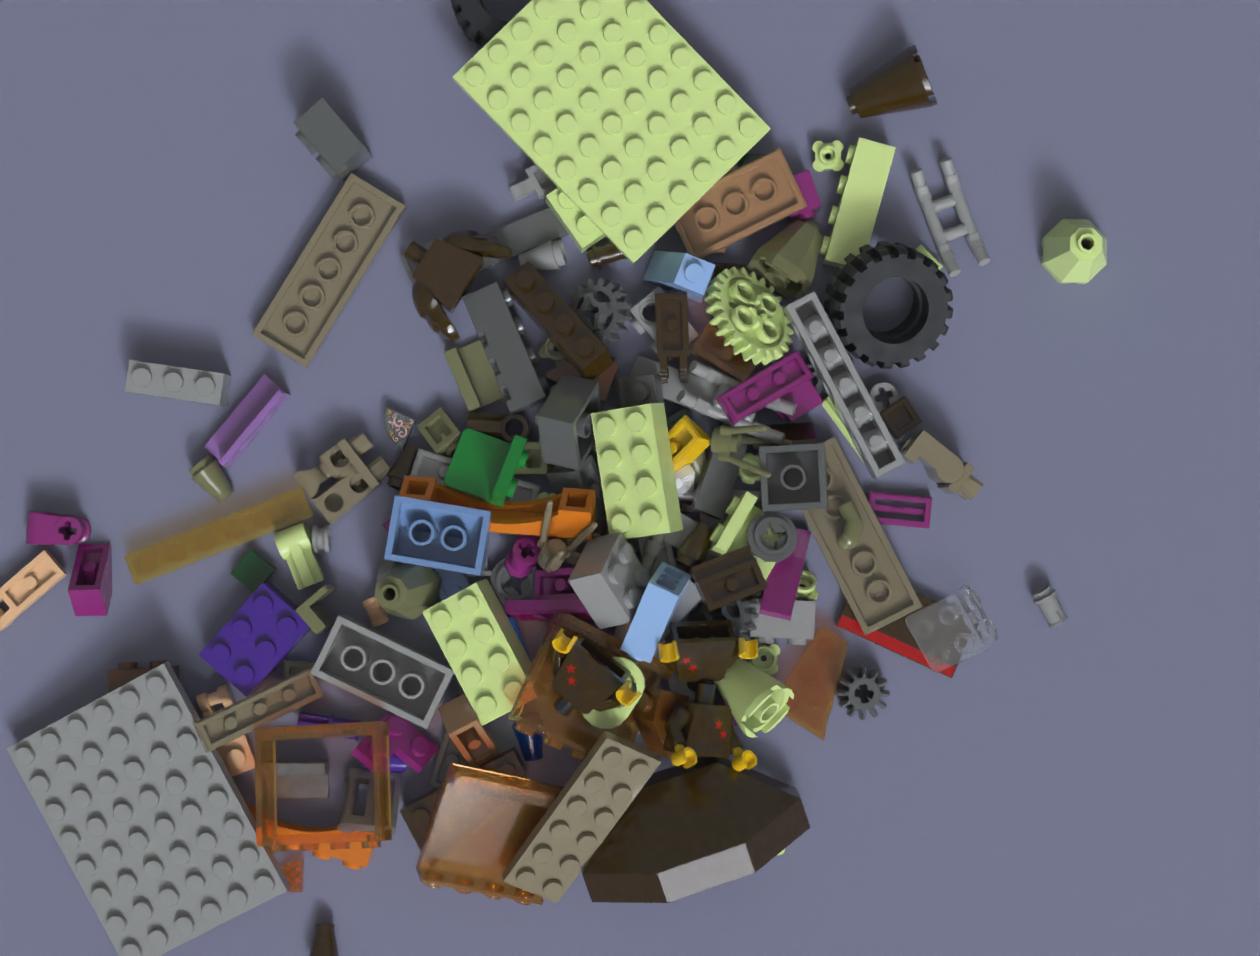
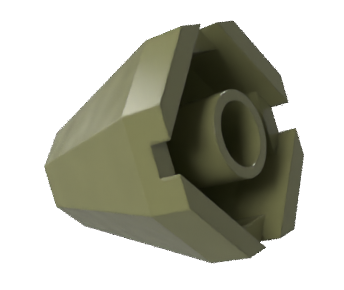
[747,220,823,301]
[374,560,442,620]

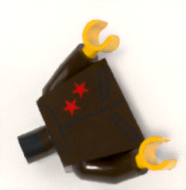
[657,620,758,691]
[551,628,641,716]
[663,682,757,771]

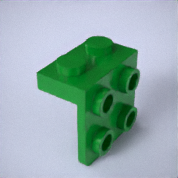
[444,428,530,507]

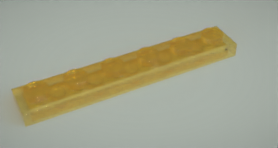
[124,487,314,585]

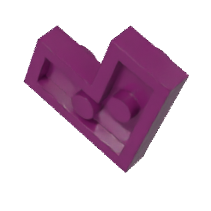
[351,711,440,774]

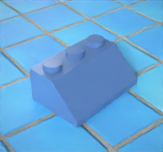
[384,495,492,576]

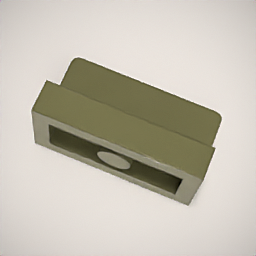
[444,340,505,412]
[295,583,337,635]

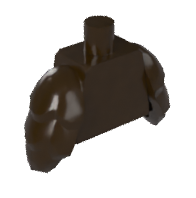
[403,230,512,342]

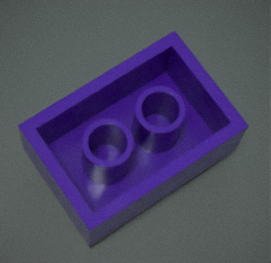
[199,582,311,697]

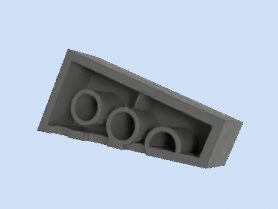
[462,282,550,414]

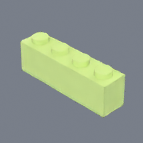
[819,137,896,269]

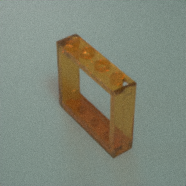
[254,721,392,852]

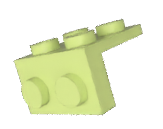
[708,491,783,580]

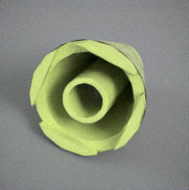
[713,658,794,738]

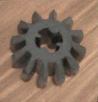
[835,665,890,720]

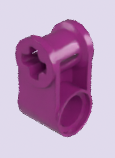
[26,511,91,545]
[504,534,557,578]

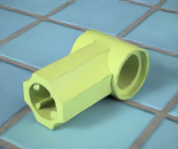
[274,522,325,590]

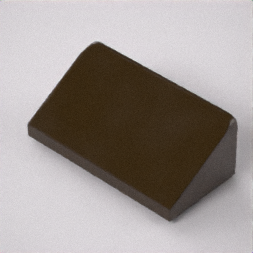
[750,422,817,450]

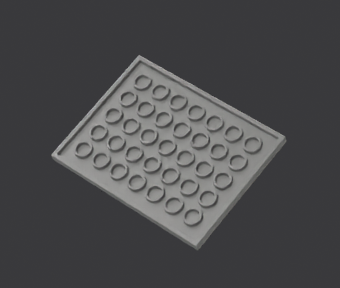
[6,661,291,956]

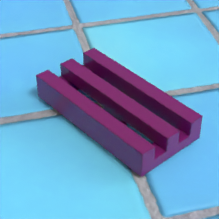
[868,491,932,529]

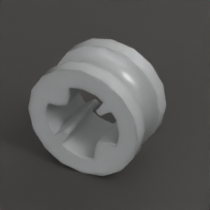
[312,524,332,553]

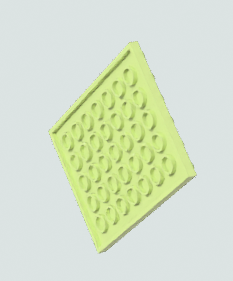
[452,0,771,264]

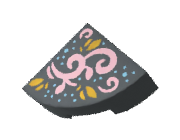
[384,407,416,449]

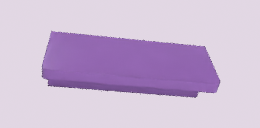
[204,374,290,468]

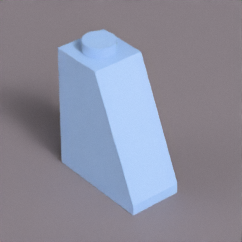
[643,250,715,303]
[620,562,692,663]

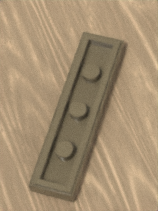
[192,667,324,753]

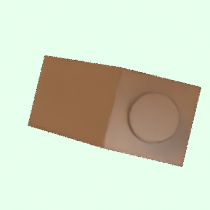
[438,693,500,769]

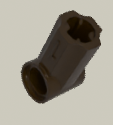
[467,412,532,442]

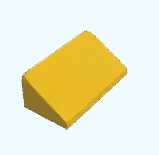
[668,415,711,472]

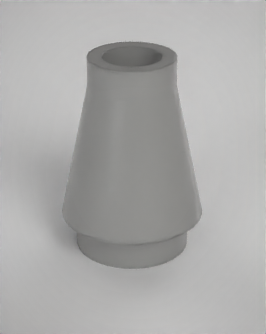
[519,239,567,271]

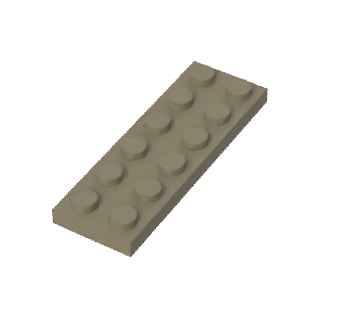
[252,173,406,368]
[801,436,923,635]
[502,731,661,903]

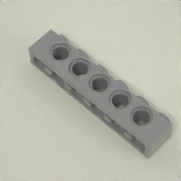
[783,291,905,479]

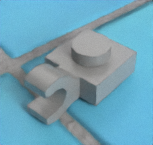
[510,164,558,202]

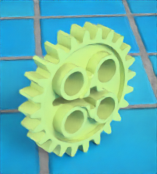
[704,267,794,365]

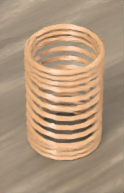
[362,596,389,628]

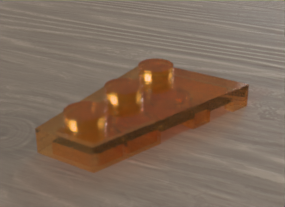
[784,625,848,741]

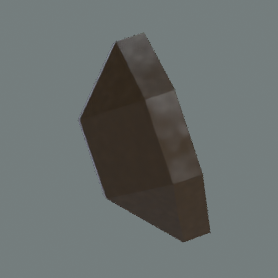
[581,756,810,903]

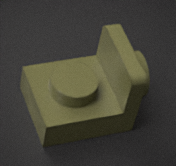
[416,407,462,458]

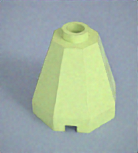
[1041,219,1107,284]

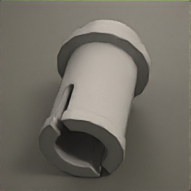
[1032,585,1068,628]

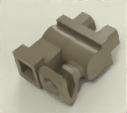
[899,430,984,500]
[294,432,391,525]

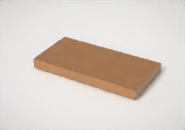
[674,148,808,259]

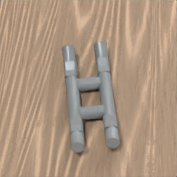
[910,157,990,277]
[677,360,797,445]

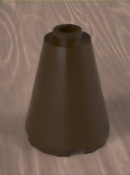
[846,45,938,118]

